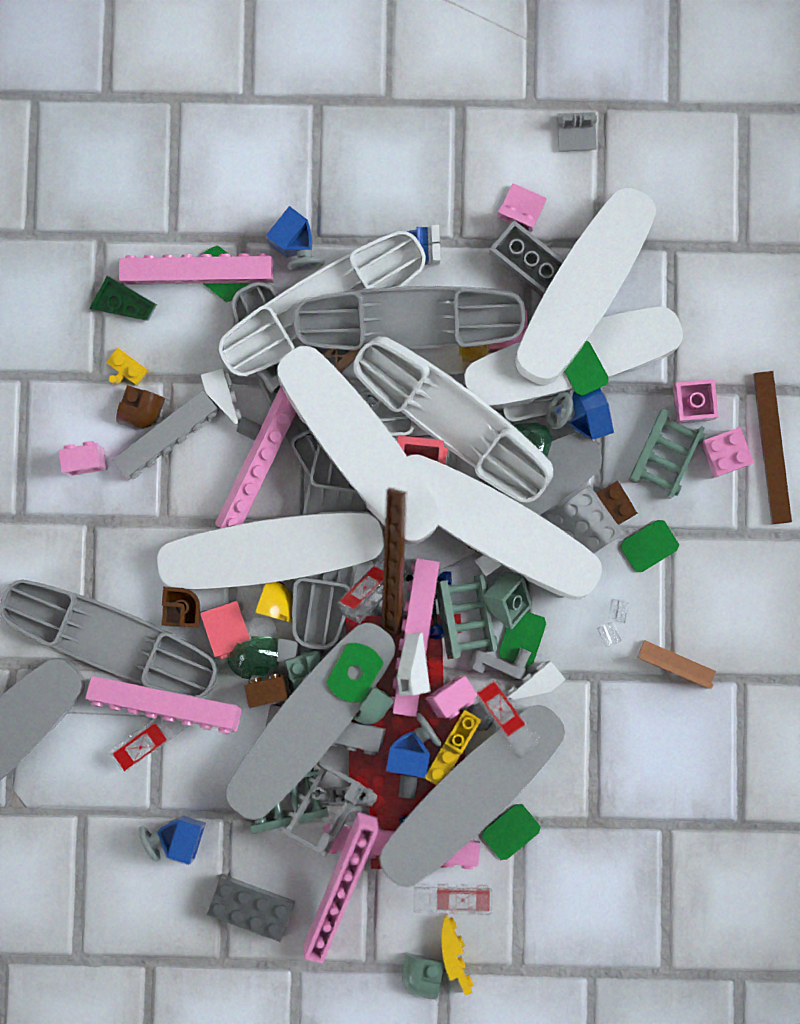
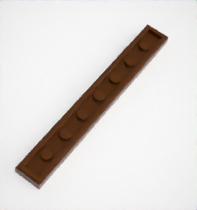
[753,371,792,525]
[381,487,407,636]

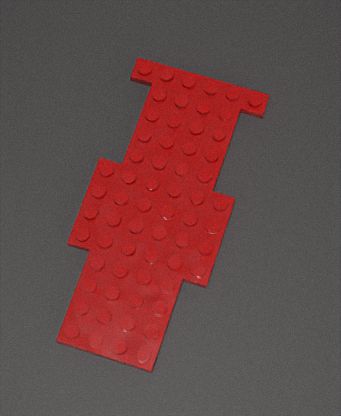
[346,614,465,869]

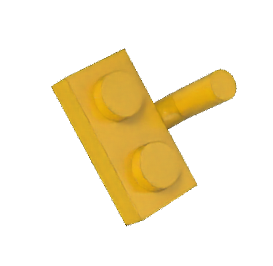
[106,347,148,386]

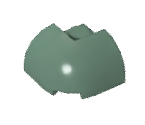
[284,649,322,695]
[353,687,395,725]
[402,953,444,1000]

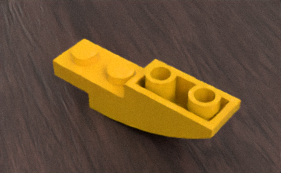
[425,710,481,785]
[441,914,474,996]

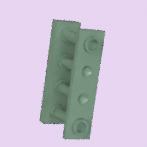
[629,409,705,499]
[435,574,498,659]
[251,767,329,834]

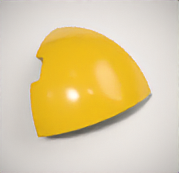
[256,581,293,623]

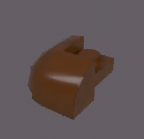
[116,385,165,429]
[161,587,201,628]

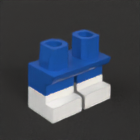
[406,225,440,264]

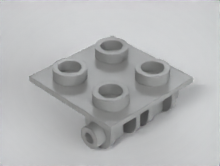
[557,112,597,151]

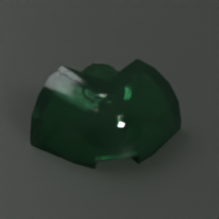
[514,422,553,458]
[227,636,278,680]

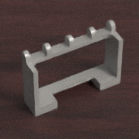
[280,761,365,857]

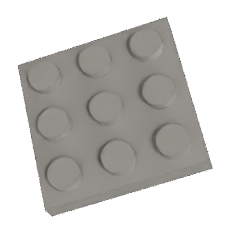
[546,486,624,554]

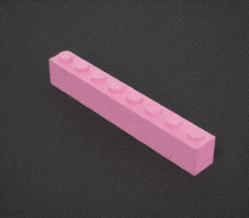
[119,253,273,285]
[215,387,296,528]
[390,558,440,717]
[86,676,242,734]
[303,813,379,964]
[323,823,480,870]

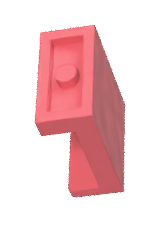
[397,436,447,465]
[200,601,252,660]

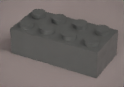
[207,874,295,942]

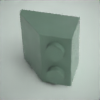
[483,572,532,630]

